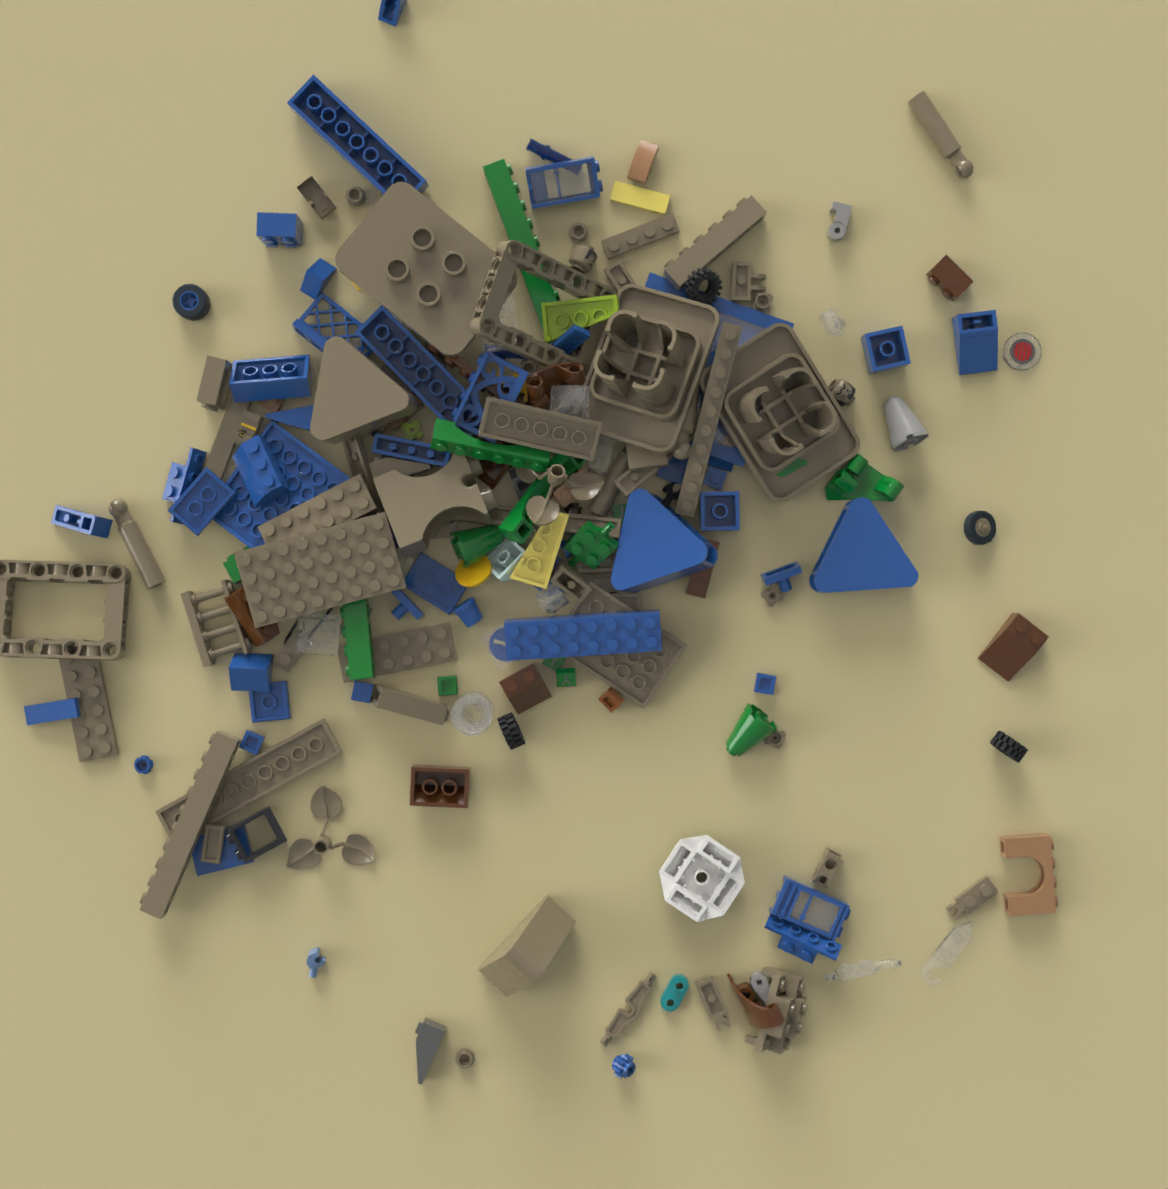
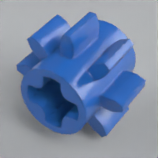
[612,1054,636,1079]

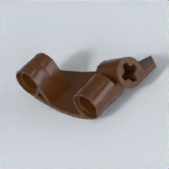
[525,362,585,409]
[727,973,785,1029]

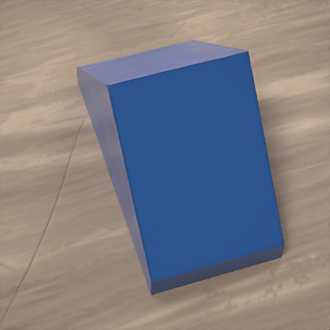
[378,0,407,27]
[300,258,337,300]

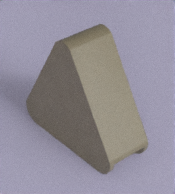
[310,336,418,444]
[478,895,576,996]

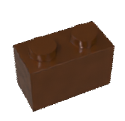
[926,254,974,301]

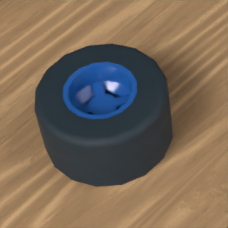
[172,284,211,321]

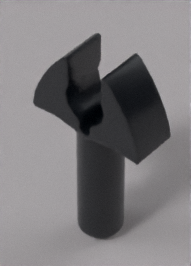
[661,482,681,508]

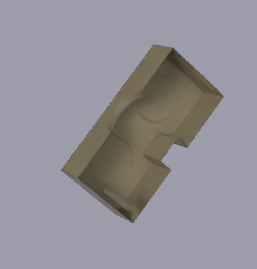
[297,176,337,220]

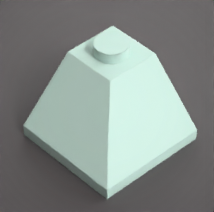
[486,536,525,582]

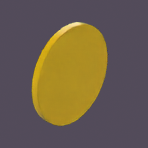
[455,556,492,588]

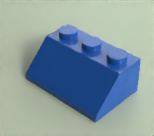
[232,435,290,508]

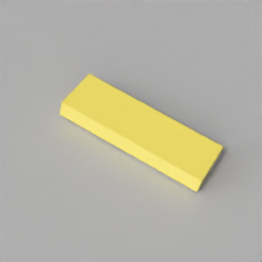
[610,181,670,215]

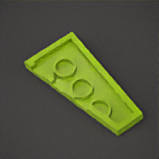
[541,294,620,343]

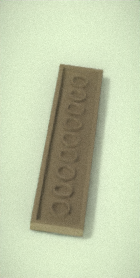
[155,718,343,838]

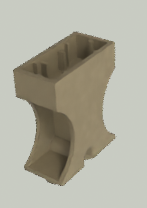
[373,453,498,558]

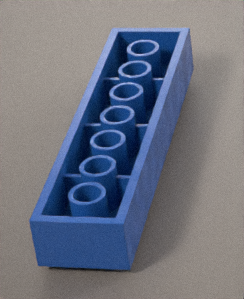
[287,74,429,195]
[355,305,484,437]
[504,609,662,661]

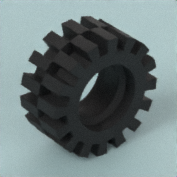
[684,268,722,305]
[497,712,525,750]
[990,730,1028,763]

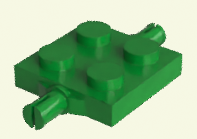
[564,520,618,570]

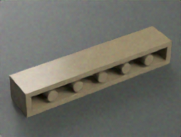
[663,195,767,291]

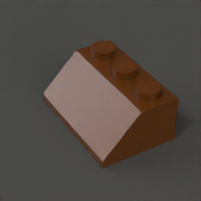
[410,764,471,808]

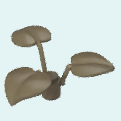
[515,464,604,526]
[287,786,375,869]

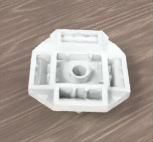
[659,835,745,922]

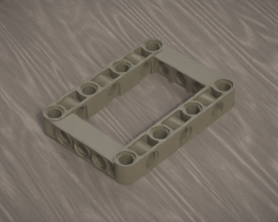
[470,240,616,379]
[0,560,131,661]

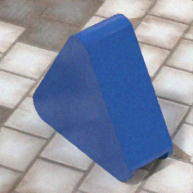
[611,489,718,593]
[809,497,918,593]

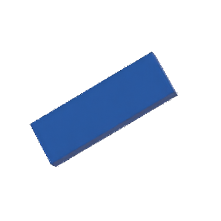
[24,697,81,725]

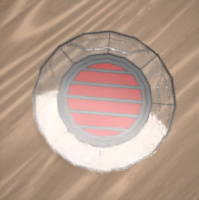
[1002,333,1042,371]

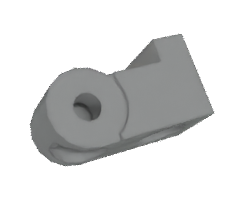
[827,201,852,242]
[750,971,783,1004]

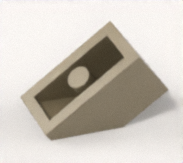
[550,559,592,603]

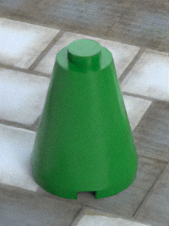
[450,525,505,568]
[726,703,778,756]

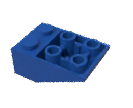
[952,310,998,375]

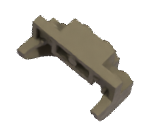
[744,967,808,1055]

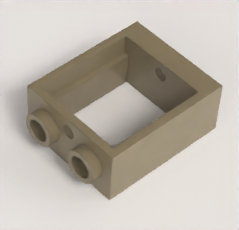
[196,355,232,412]

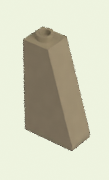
[371,684,449,725]

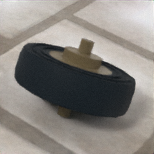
[964,511,996,545]

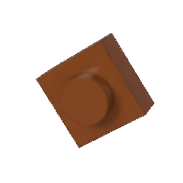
[598,687,625,713]

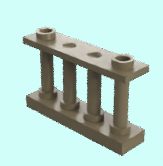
[181,580,253,667]

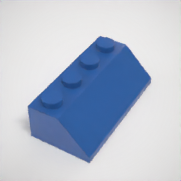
[229,355,312,403]

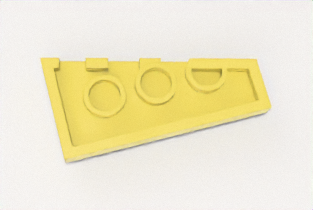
[509,511,569,589]

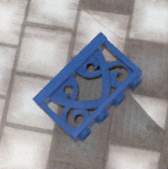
[451,351,530,444]

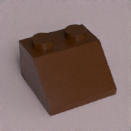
[499,663,552,714]

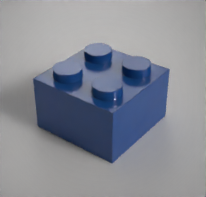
[256,212,303,248]
[861,326,911,375]
[699,491,740,532]

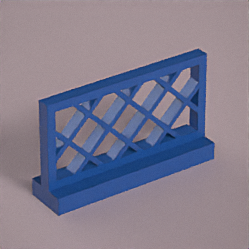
[292,292,373,357]

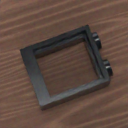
[226,805,287,864]

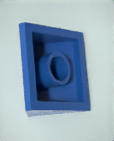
[228,652,274,693]

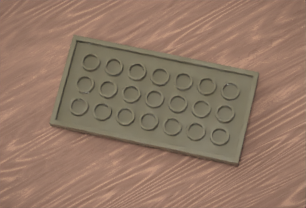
[234,512,407,628]

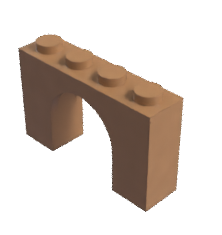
[999,833,1058,916]

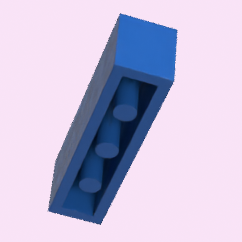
[371,433,453,468]

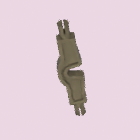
[600,972,657,1046]

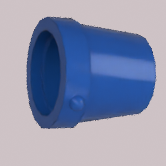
[452,596,483,628]

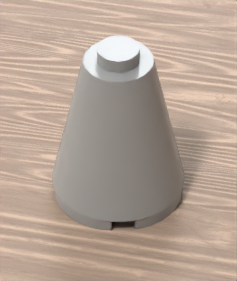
[884,396,929,452]

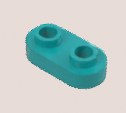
[660,974,689,1012]

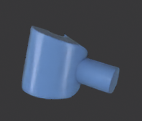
[307,947,326,978]

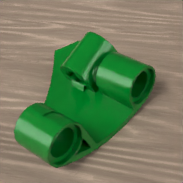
[824,453,904,502]

